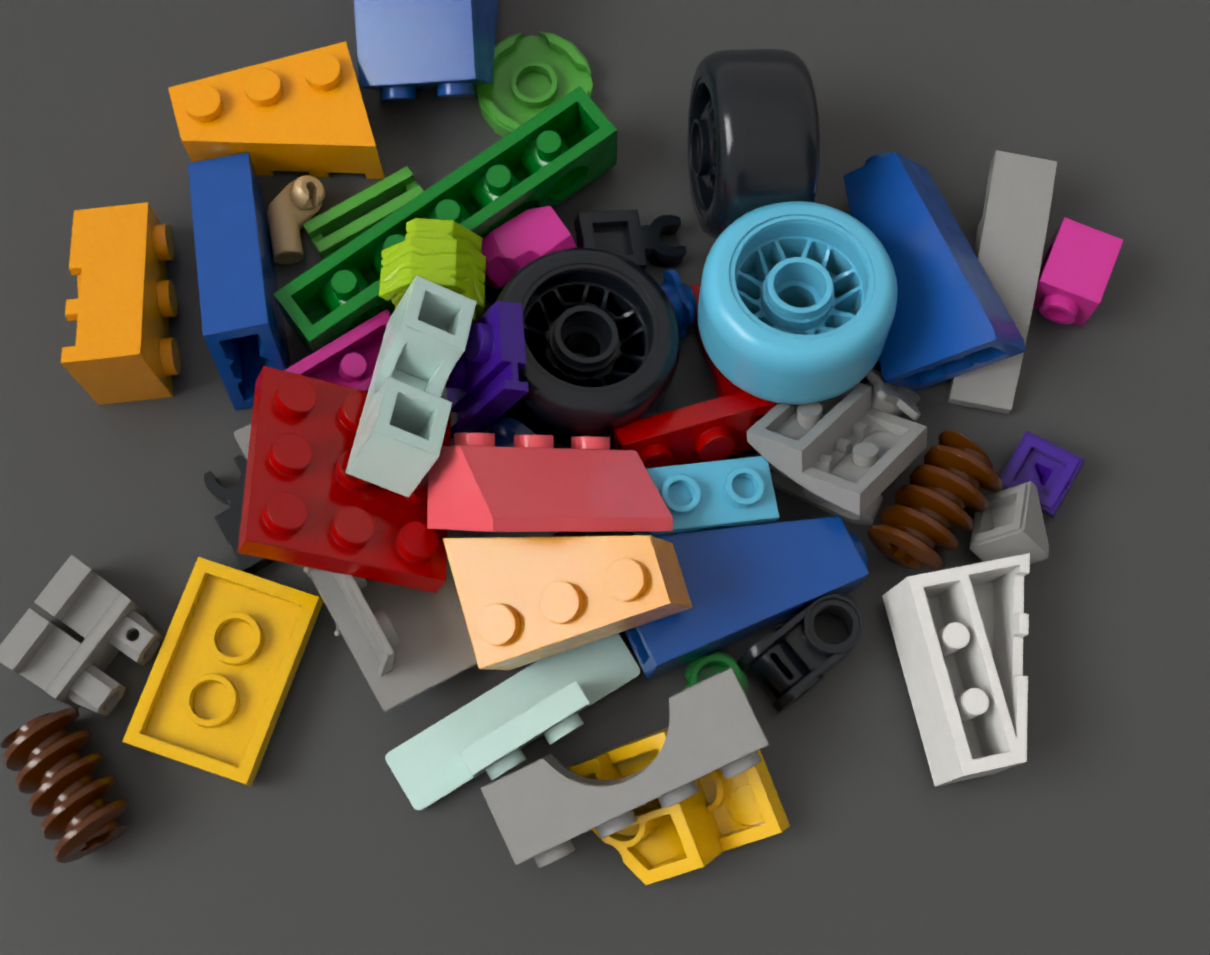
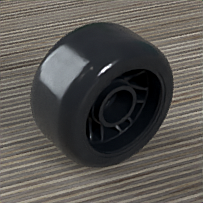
[687,49,820,239]
[496,248,681,448]

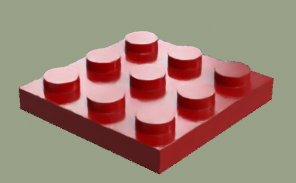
[238,366,451,593]

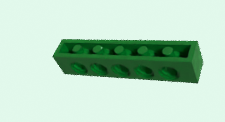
[273,86,617,354]

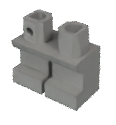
[0,554,164,717]

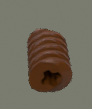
[867,430,1003,571]
[0,707,130,863]

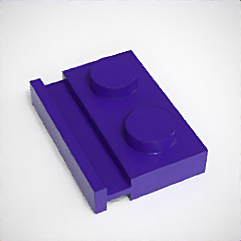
[444,300,529,439]

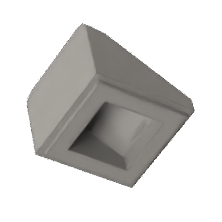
[969,481,1049,564]

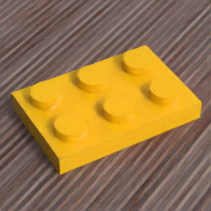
[122,557,323,787]

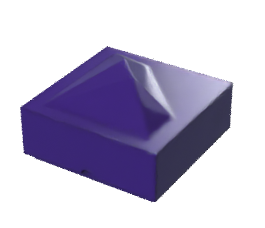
[1000,430,1085,519]

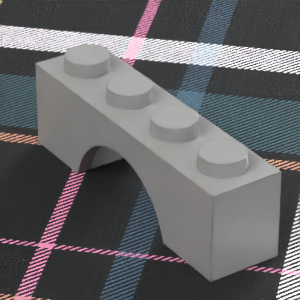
[480,667,769,868]

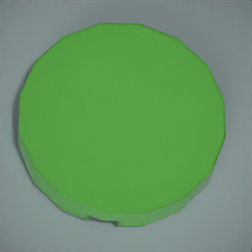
[476,32,593,137]

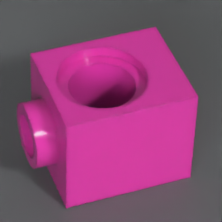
[1033,217,1123,327]

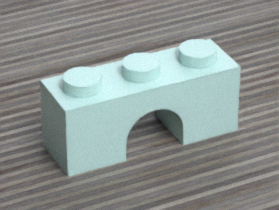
[345,275,477,498]

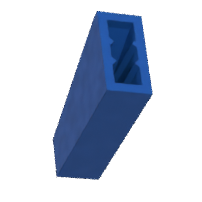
[843,151,1026,391]
[188,152,291,410]
[625,516,869,680]

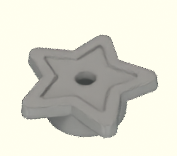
[863,365,921,421]

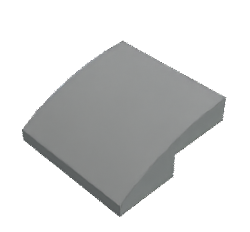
[747,383,927,515]

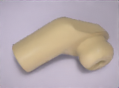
[267,175,325,264]

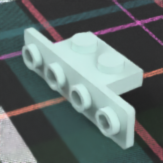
[385,633,640,811]

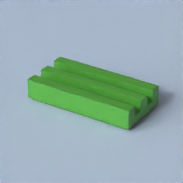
[302,166,424,260]

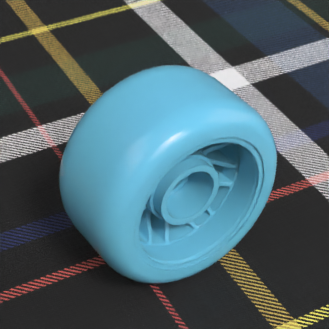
[698,201,898,405]

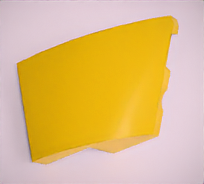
[567,727,790,885]

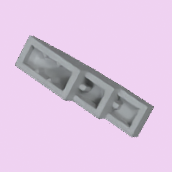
[947,150,1057,415]

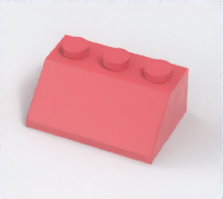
[427,433,673,532]

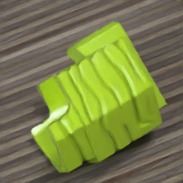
[379,218,486,326]

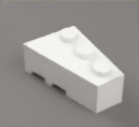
[882,553,1030,787]

